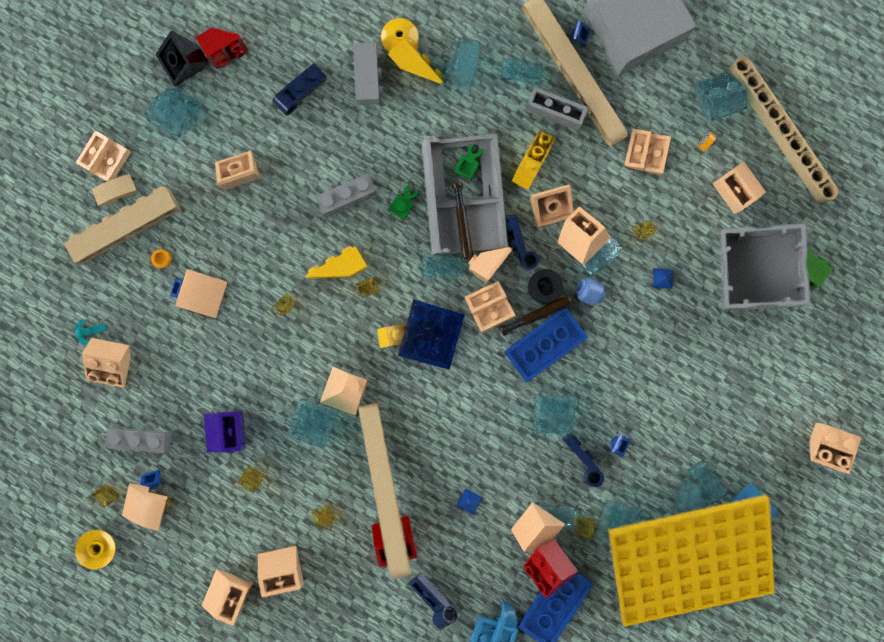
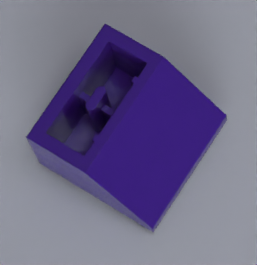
[204,410,246,453]

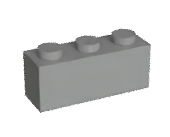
[353,42,383,105]
[525,87,588,131]
[315,174,377,218]
[105,427,172,453]

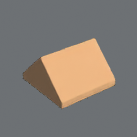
[215,151,260,190]
[530,185,574,227]
[511,502,565,552]

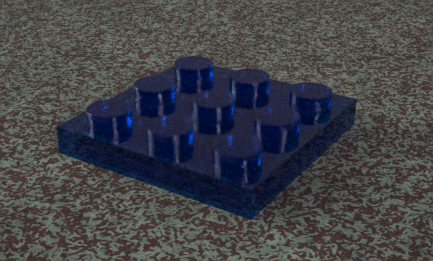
[398,299,465,370]

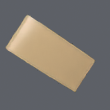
[92,174,136,207]

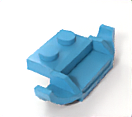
[470,601,518,642]

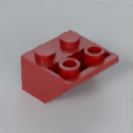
[195,27,248,69]
[371,515,418,567]
[523,539,578,598]

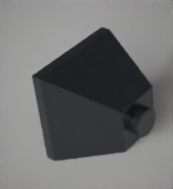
[155,31,208,86]

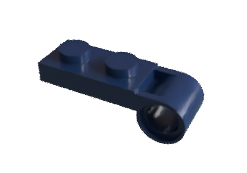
[272,63,327,116]
[506,214,539,270]
[562,434,604,487]
[408,572,458,629]

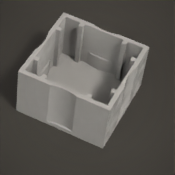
[583,0,696,76]
[719,224,810,310]

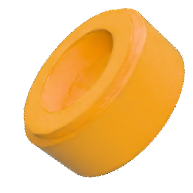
[698,132,716,151]
[151,249,171,269]

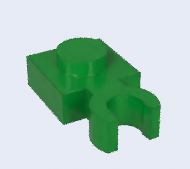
[454,144,483,181]
[388,184,419,221]

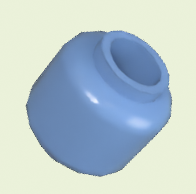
[575,278,605,306]

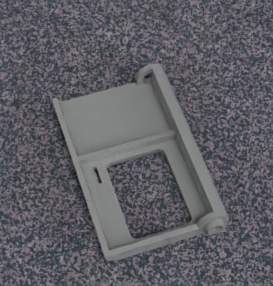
[421,134,508,255]

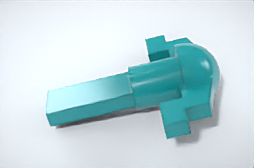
[75,319,107,346]

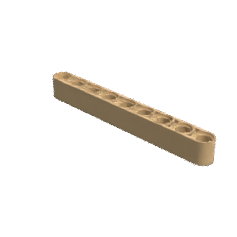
[522,0,628,147]
[729,57,838,203]
[358,402,411,580]

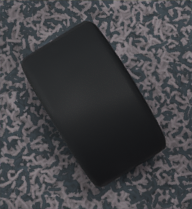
[528,269,564,304]

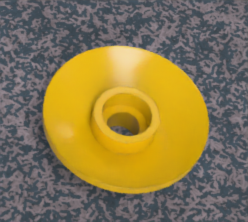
[381,18,419,52]
[75,530,116,569]

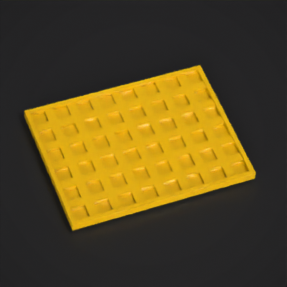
[608,495,774,627]

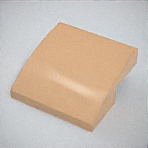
[624,129,671,175]
[76,131,131,181]
[175,269,227,318]
[464,281,516,334]
[122,483,167,531]

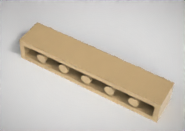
[64,187,181,265]

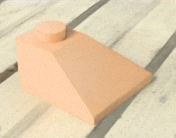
[468,247,512,284]
[320,367,369,416]

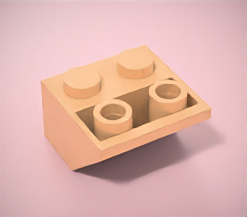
[712,161,766,214]
[557,207,611,265]
[82,338,131,388]
[809,423,862,474]
[258,546,304,597]
[202,569,253,626]

